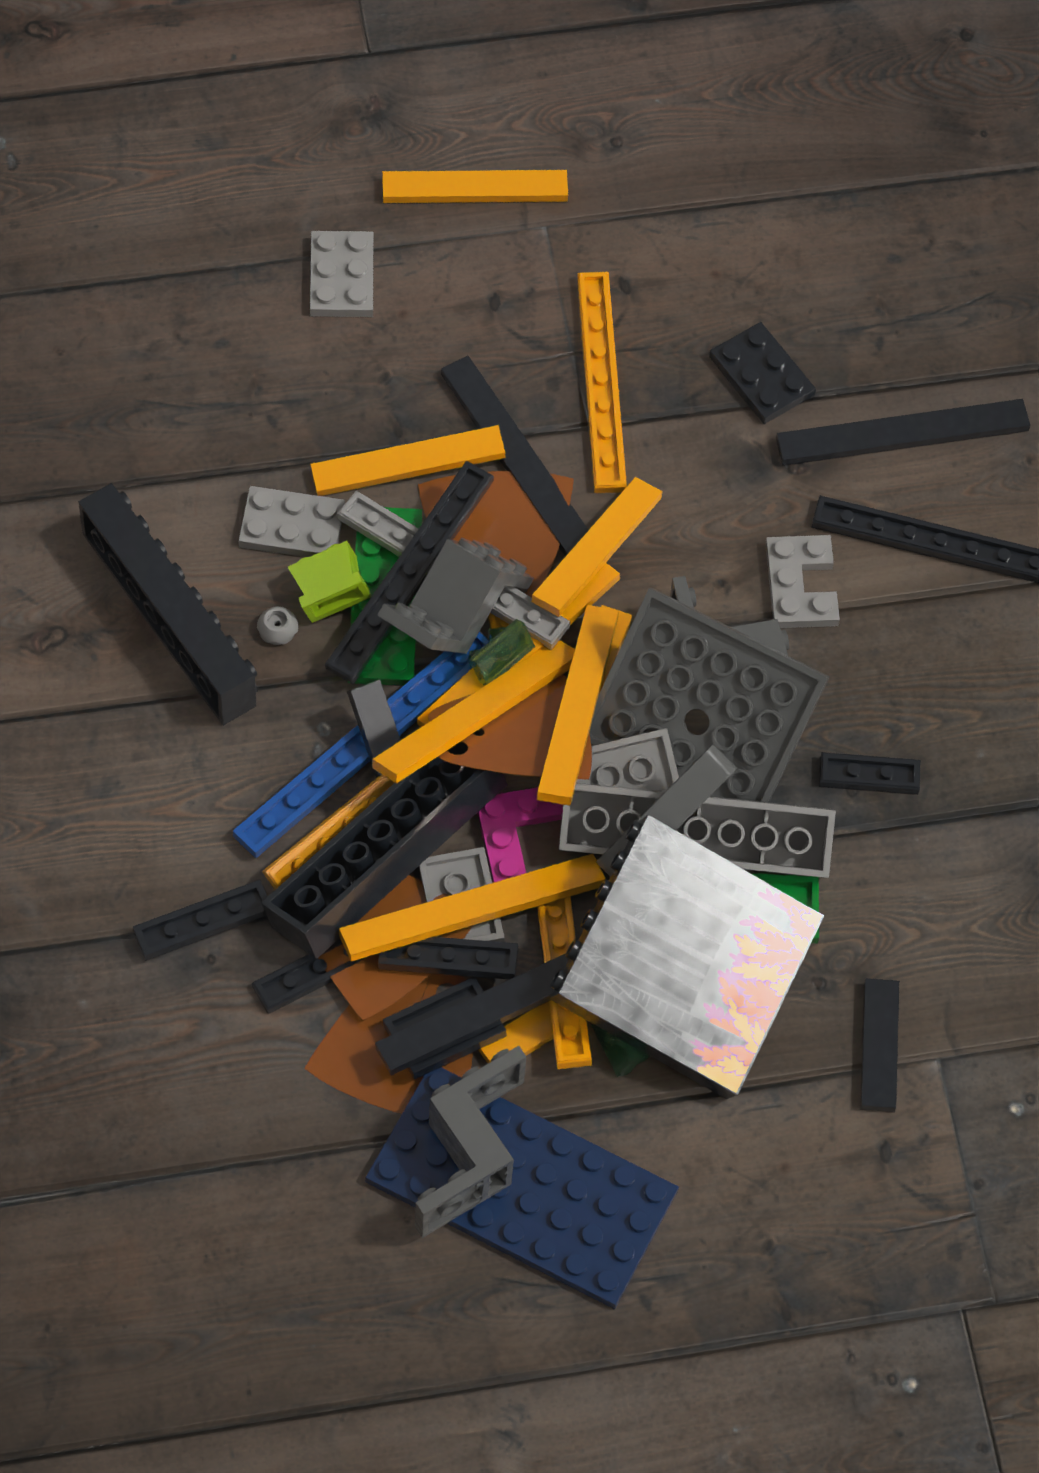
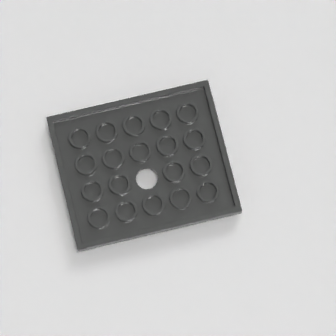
[589,588,829,803]

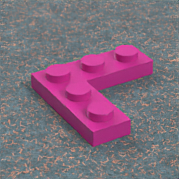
[477,787,563,883]

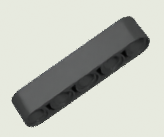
[596,744,737,877]

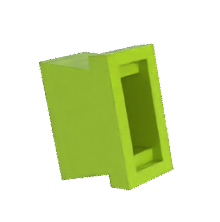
[288,541,372,623]

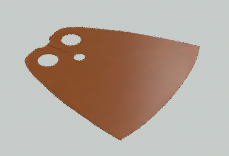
[418,471,574,598]
[428,674,592,780]
[318,875,473,1020]
[304,974,473,1114]

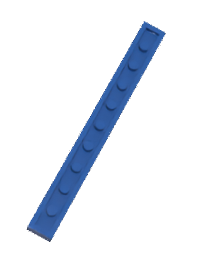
[233,632,496,858]

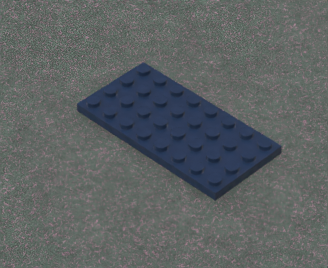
[365,1067,679,1309]

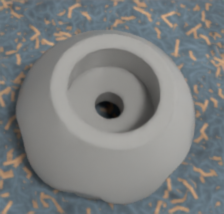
[257,607,298,645]

